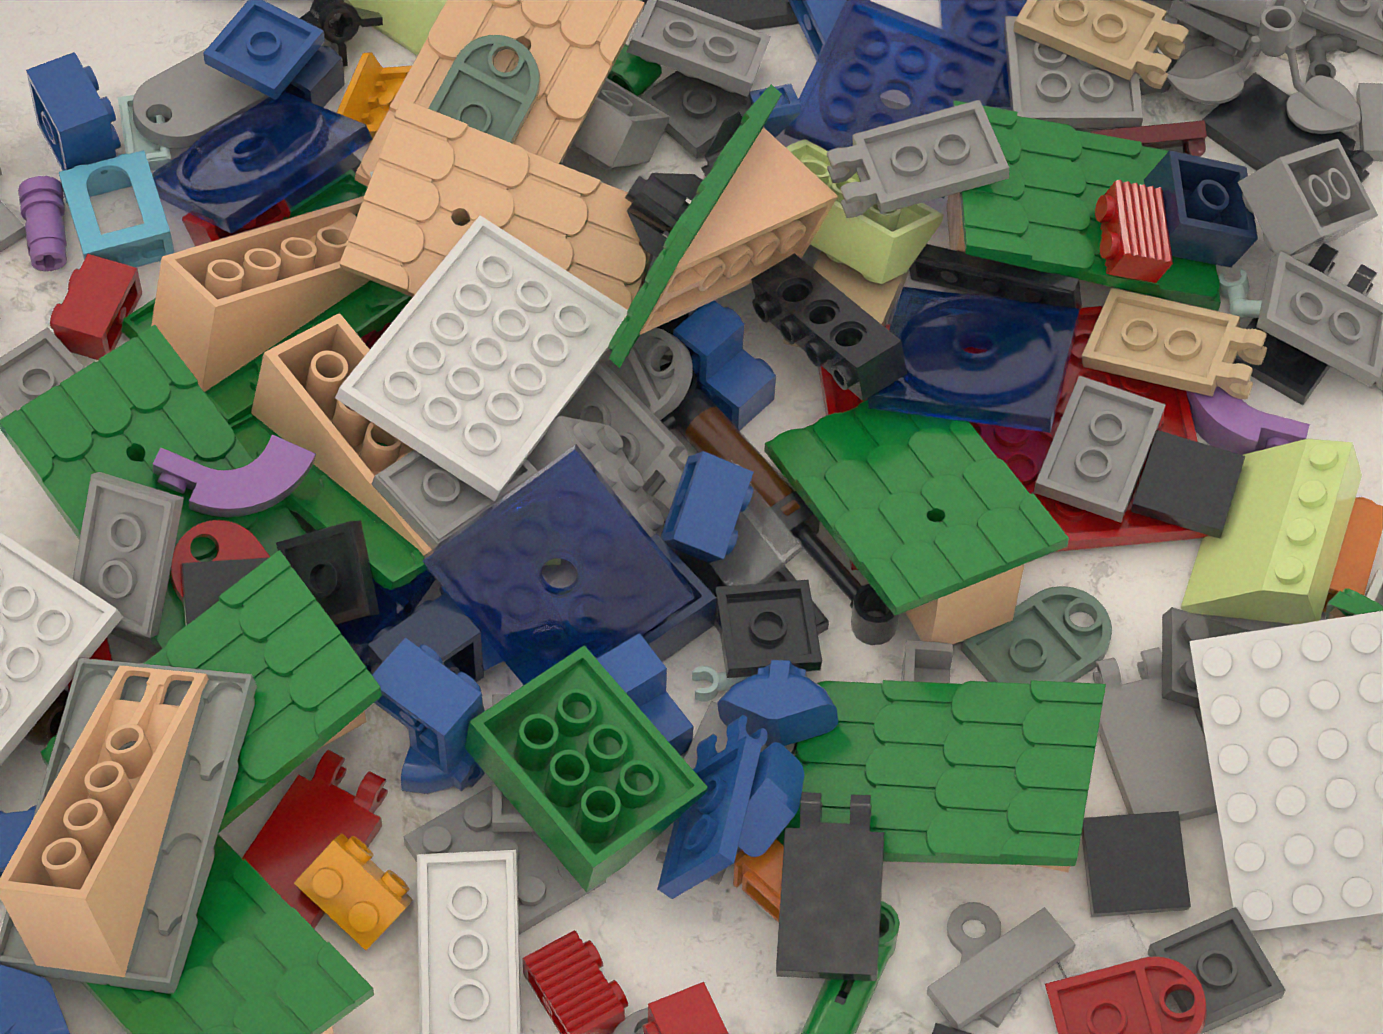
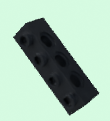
[751,253,907,401]

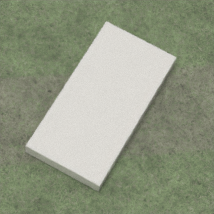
[417,850,522,1034]

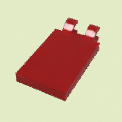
[242,750,388,929]

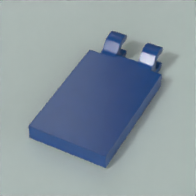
[657,715,768,899]

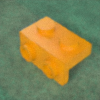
[336,52,412,144]
[294,833,413,951]

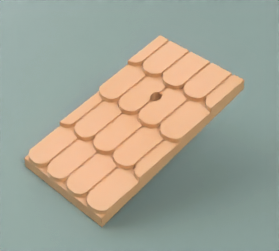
[355,0,644,226]
[339,98,653,350]

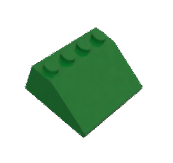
[464,645,708,893]

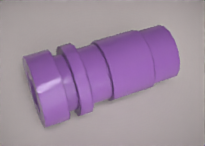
[18,176,67,271]

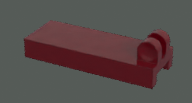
[1089,120,1207,157]

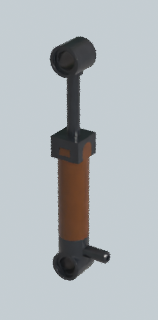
[660,362,899,645]

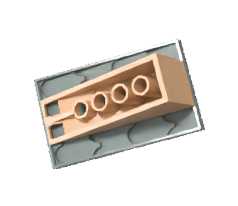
[0,658,257,994]

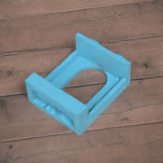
[59,150,175,267]

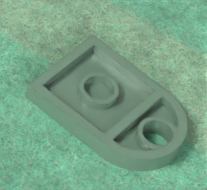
[428,35,540,144]
[961,586,1112,684]

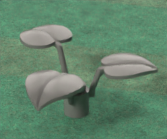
[1167,0,1361,134]

